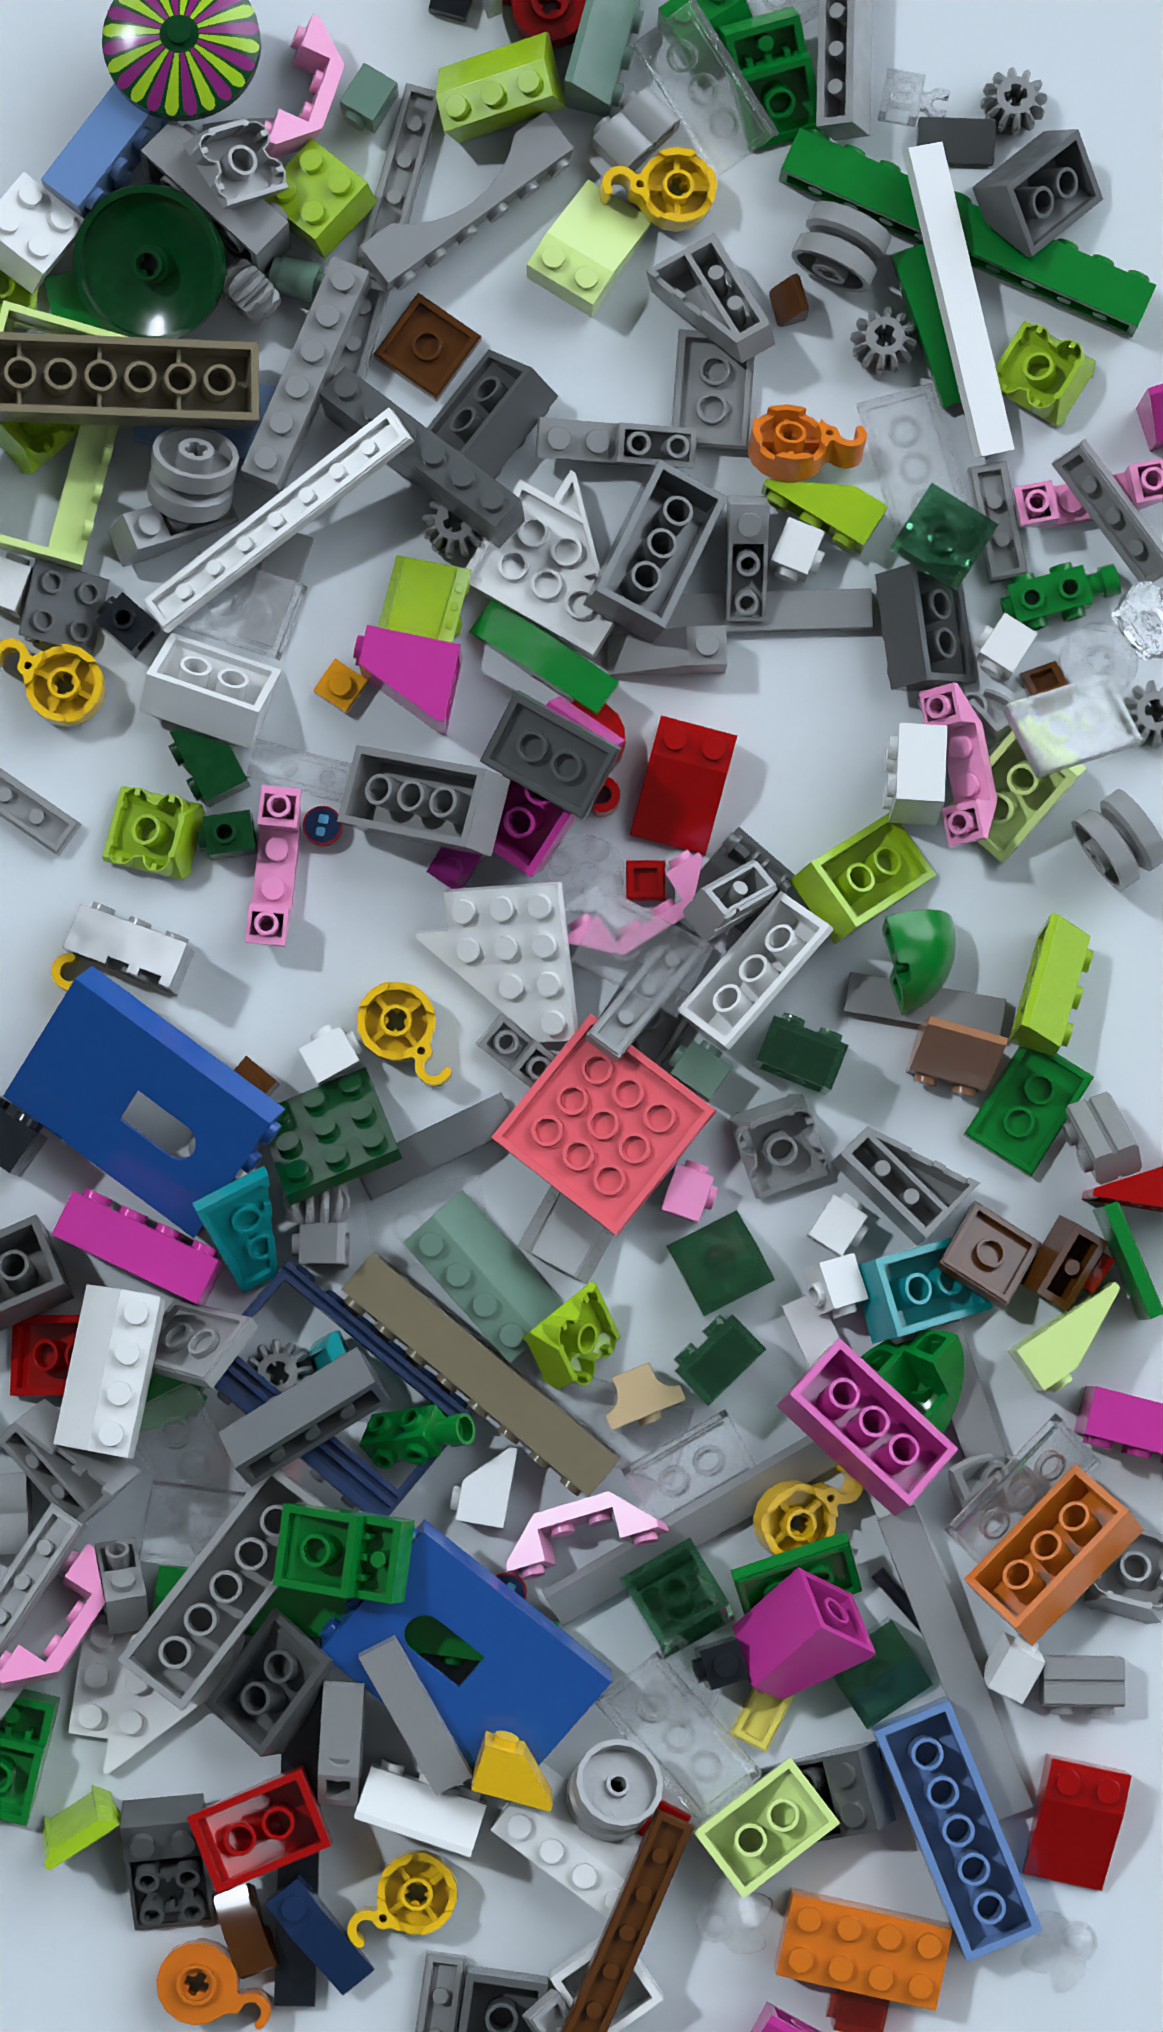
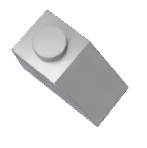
[292,1223,350,1266]

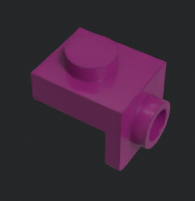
[426,847,484,889]

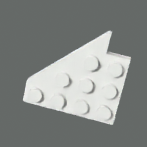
[466,470,615,658]
[416,882,578,1042]
[68,1613,246,1774]

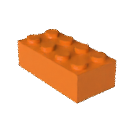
[964,1464,1144,1646]
[773,1887,953,2011]

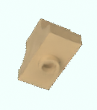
[605,1362,686,1430]

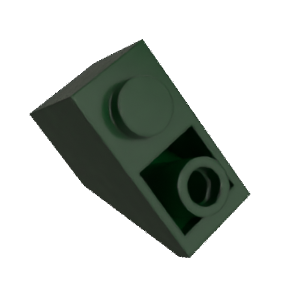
[168,729,251,807]

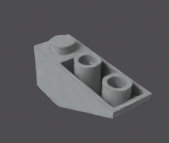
[726,495,770,622]
[107,504,239,567]
[318,1680,365,1807]

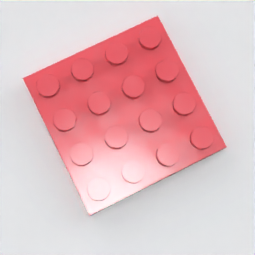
[491,1013,716,1237]

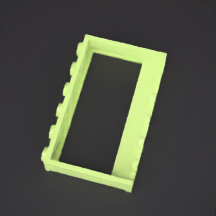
[0,300,128,571]

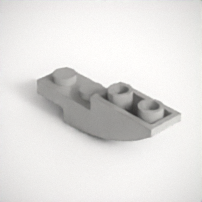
[535,417,697,469]

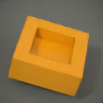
[313,658,368,714]

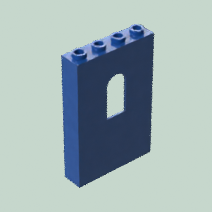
[3,966,285,1238]
[319,1519,612,1802]

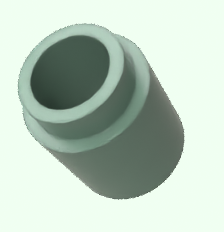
[268,255,325,303]

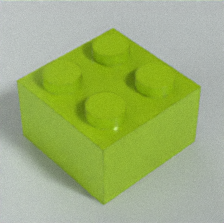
[264,138,377,259]

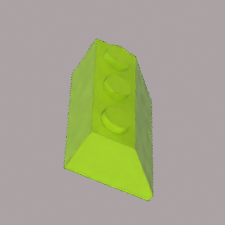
[435,32,566,143]
[1008,913,1094,1056]

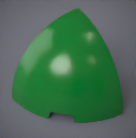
[882,909,956,1015]
[860,1330,964,1434]

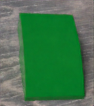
[718,6,821,151]
[273,1503,415,1604]
[0,1689,61,1826]

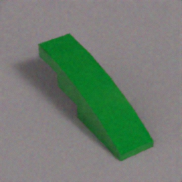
[890,243,961,408]
[469,600,619,716]

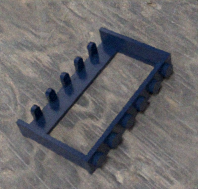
[214,1261,472,1516]

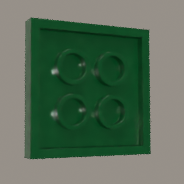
[268,1067,403,1205]

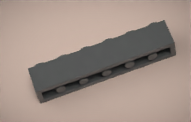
[319,366,525,548]

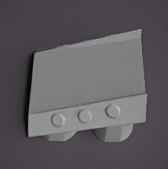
[183,118,289,209]
[728,1094,830,1199]
[517,1186,614,1284]
[1083,1529,1163,1624]

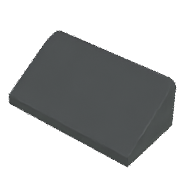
[916,117,996,166]

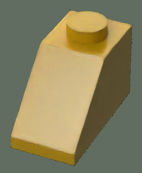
[471,1730,553,1812]

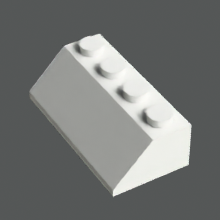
[677,891,834,1051]
[53,1284,167,1460]
[491,1762,643,1919]

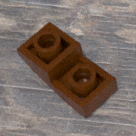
[213,1883,279,1980]

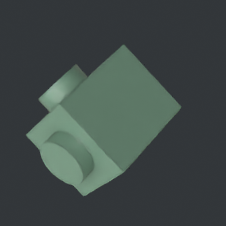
[339,63,399,134]
[668,1040,732,1102]

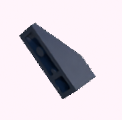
[265,1873,375,1995]

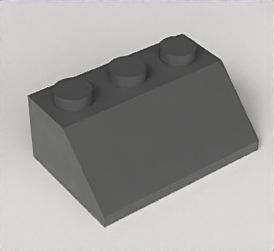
[972,129,1103,257]
[427,349,558,479]
[875,563,977,691]

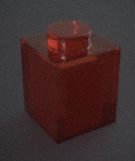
[826,1989,890,2032]

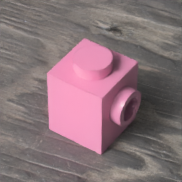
[660,1160,719,1223]

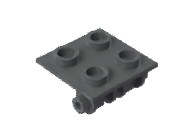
[18,558,110,656]
[695,827,795,934]

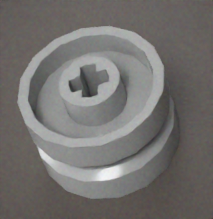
[791,201,892,293]
[147,426,239,523]
[1071,789,1163,892]
[565,1738,664,1842]

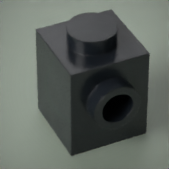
[96,592,161,659]
[691,1636,750,1690]

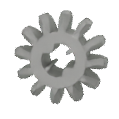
[980,67,1047,136]
[222,257,281,325]
[850,307,917,375]
[422,500,482,559]
[1119,680,1163,748]
[283,1183,350,1223]
[247,1339,313,1393]

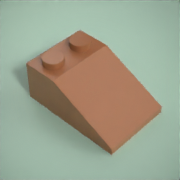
[906,1016,1008,1098]

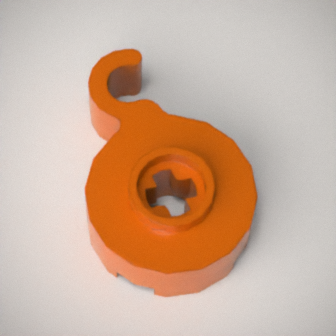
[748,404,867,482]
[156,1938,273,2030]

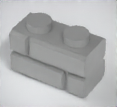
[683,860,778,941]
[1062,1091,1142,1185]
[1039,1655,1125,1715]

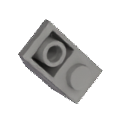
[95,1537,149,1635]

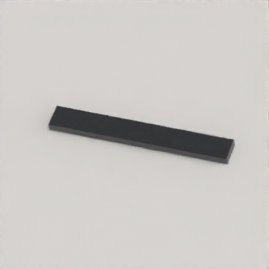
[274,1685,323,2007]

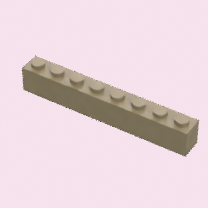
[341,1252,621,1497]

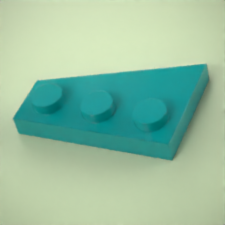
[192,1166,278,1293]

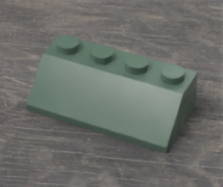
[564,0,644,117]
[403,1189,563,1363]

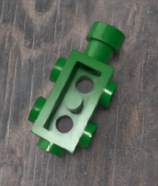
[1000,562,1121,631]
[359,1404,475,1469]

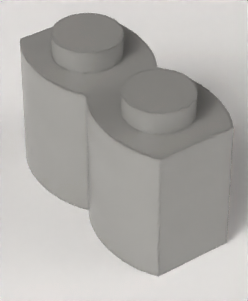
[592,86,680,171]
[0,1472,34,1555]

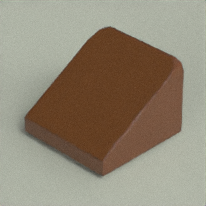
[769,273,809,327]
[1019,661,1072,718]

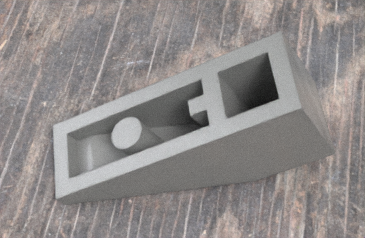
[607,625,728,676]

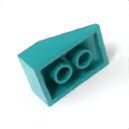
[858,1237,993,1344]

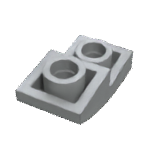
[475,1013,555,1088]

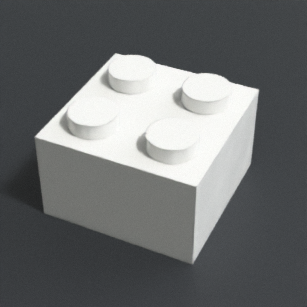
[0,172,84,294]
[882,723,947,826]
[550,1935,664,2032]

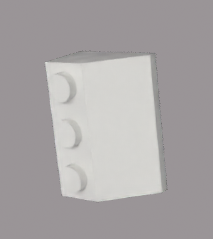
[139,632,282,749]
[354,1759,487,1857]

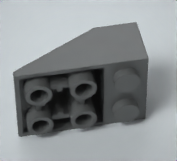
[750,1741,896,1842]
[120,1793,216,1930]

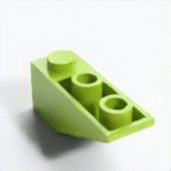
[761,479,888,554]

